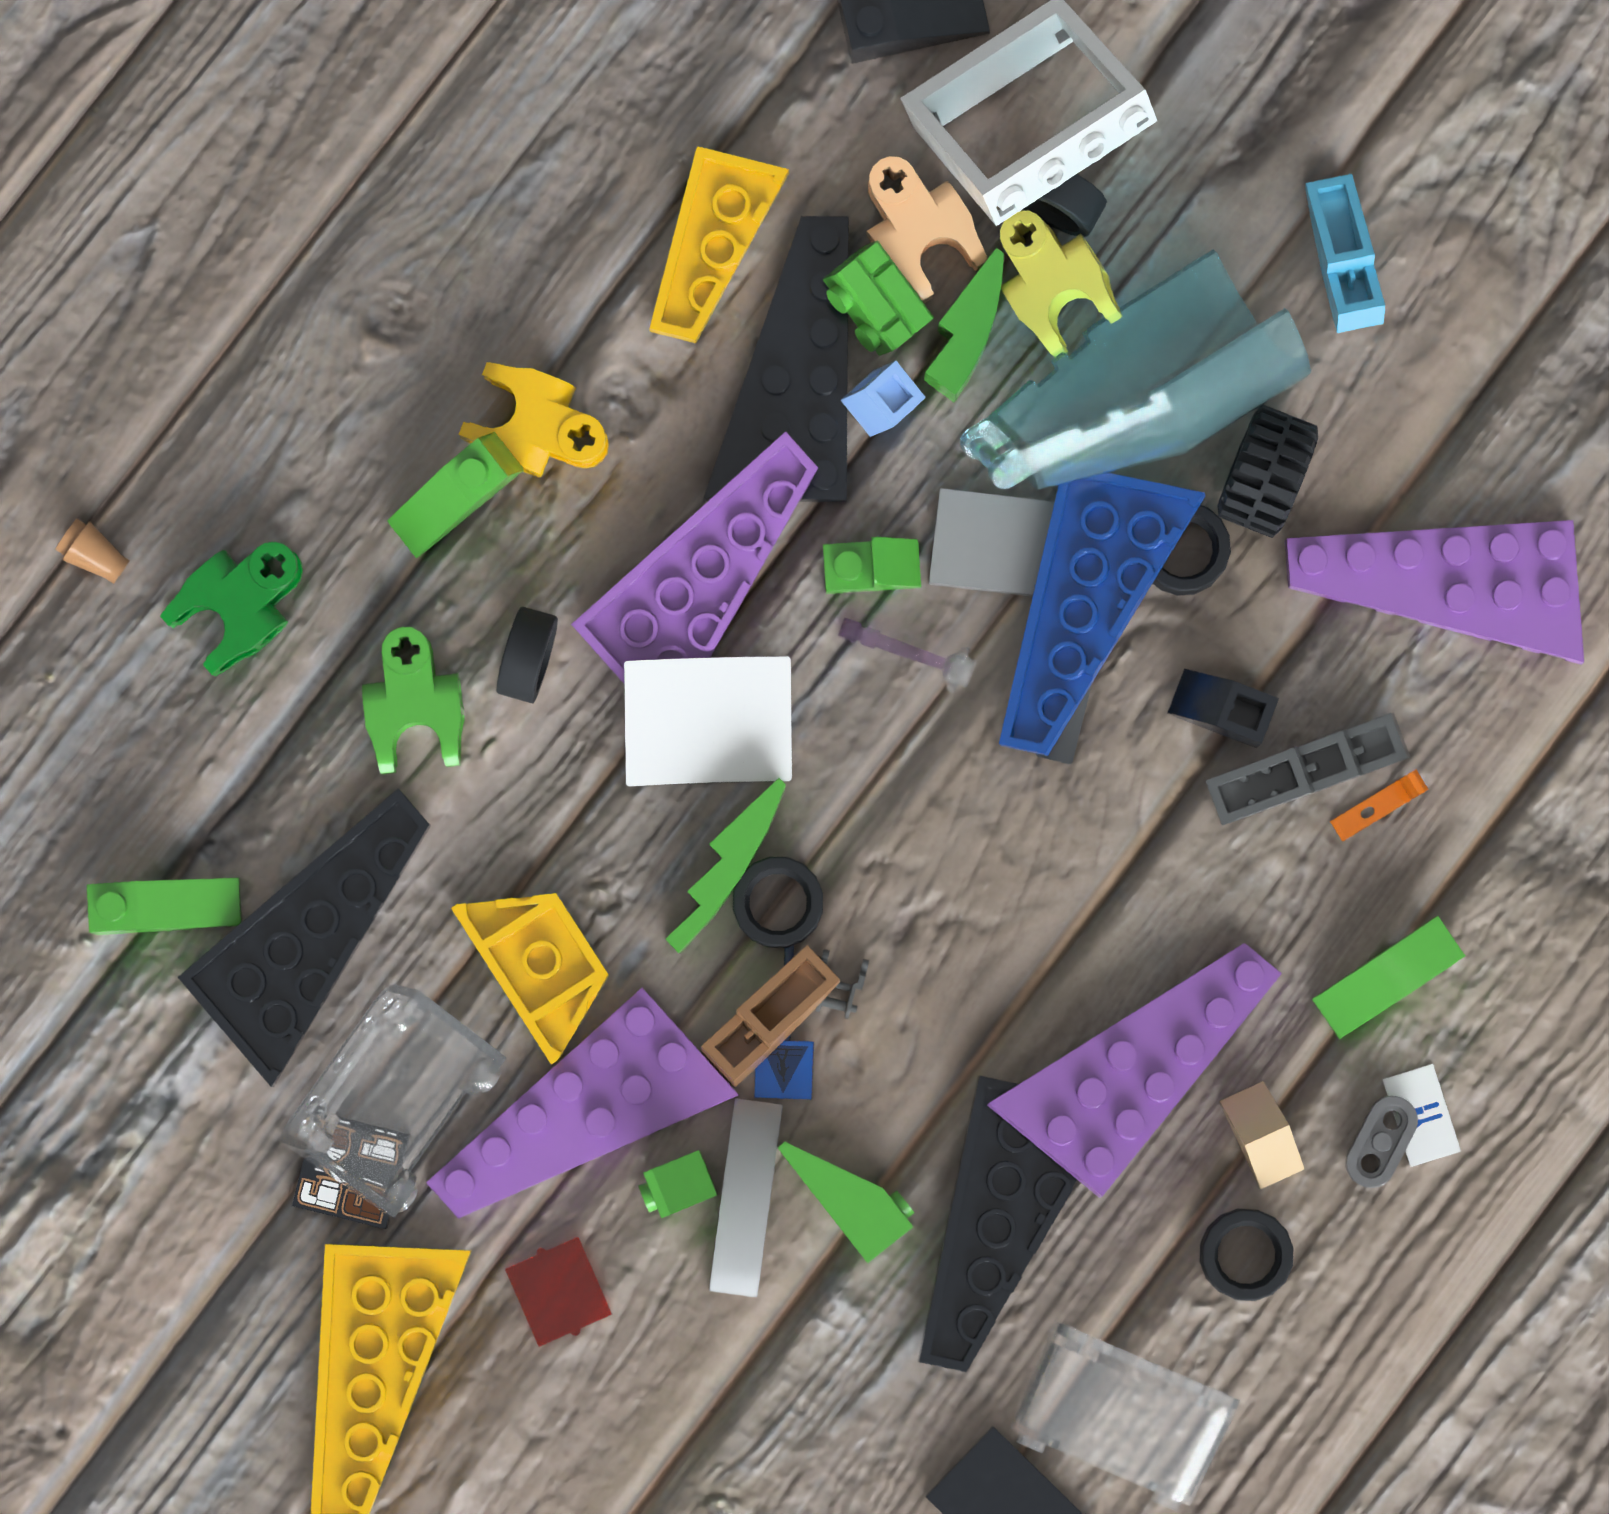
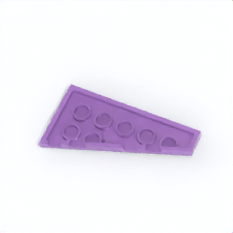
[571,432,818,683]
[1285,520,1584,664]
[987,943,1282,1198]
[426,988,739,1219]

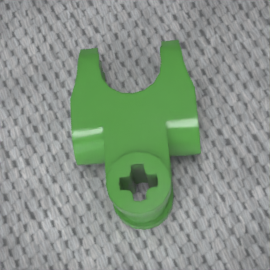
[362,627,465,775]

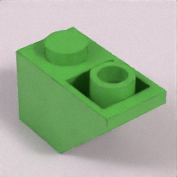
[638,1150,718,1218]

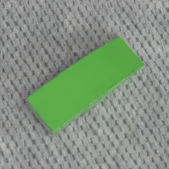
[924,248,1004,403]
[1312,916,1465,1039]

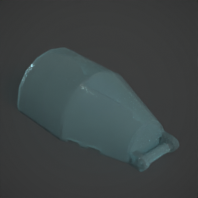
[960,249,1311,490]

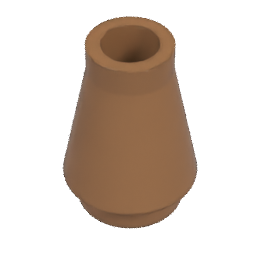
[55,518,130,584]

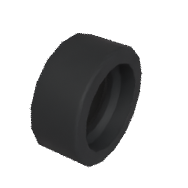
[1023,174,1107,237]
[1153,505,1231,596]
[496,606,558,704]
[733,856,823,948]
[1199,1209,1294,1301]

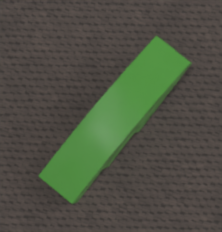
[666,778,786,954]

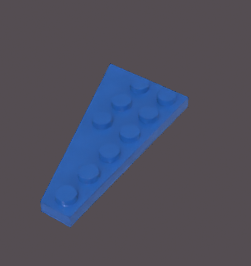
[999,464,1206,756]

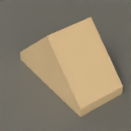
[1219,1081,1304,1189]

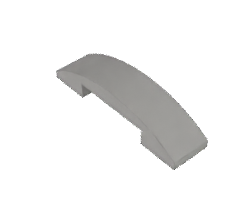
[709,1098,783,1297]

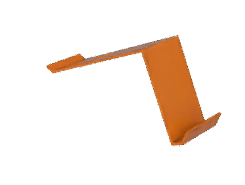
[1330,769,1429,842]

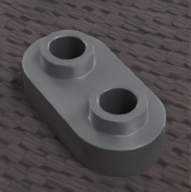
[1345,1096,1418,1188]

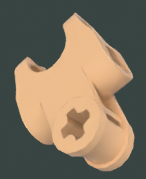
[866,156,988,303]

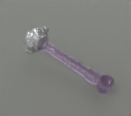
[838,618,976,693]

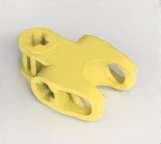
[1000,211,1123,359]

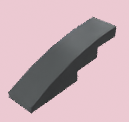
[1206,713,1411,826]

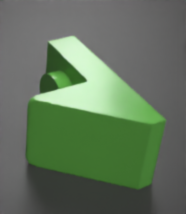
[823,536,921,594]

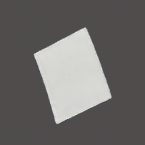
[624,657,792,786]

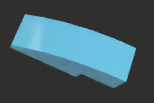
[1305,174,1385,333]

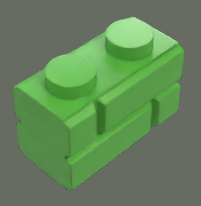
[822,240,934,356]

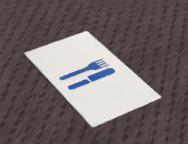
[1382,1064,1461,1167]

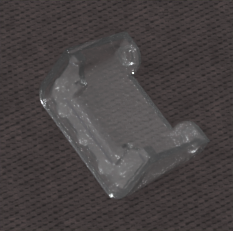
[281,984,506,1218]
[1010,1319,1240,1511]

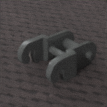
[815,949,869,1019]

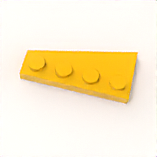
[649,146,789,343]

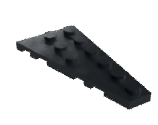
[918,1075,1077,1372]

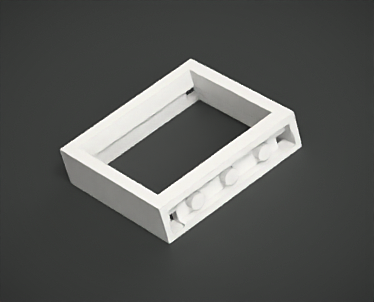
[900,0,1157,226]

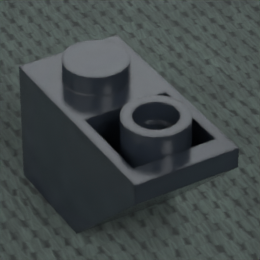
[1167,668,1279,748]

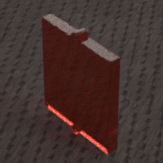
[505,1236,612,1347]

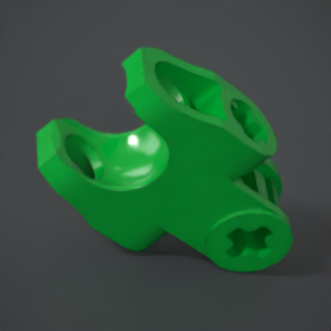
[160,542,303,677]

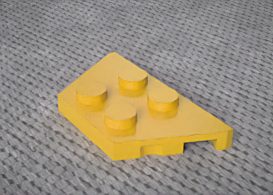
[451,893,609,1065]

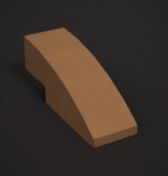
[701,945,840,1088]

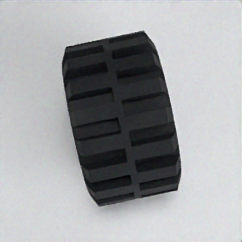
[1217,404,1318,538]

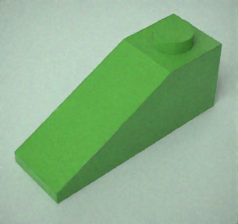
[387,432,524,558]
[87,878,242,935]
[777,1142,915,1263]

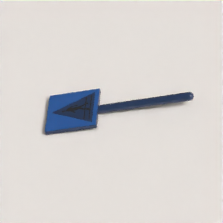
[754,945,814,1100]

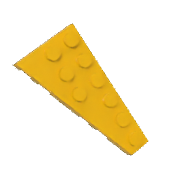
[311,1244,472,1514]

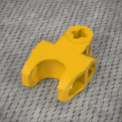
[458,362,609,477]

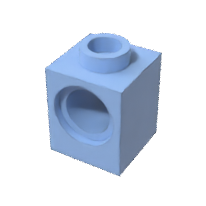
[841,360,926,437]

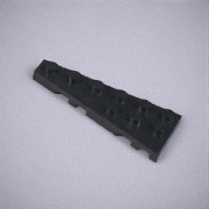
[703,216,849,502]
[178,788,431,1087]

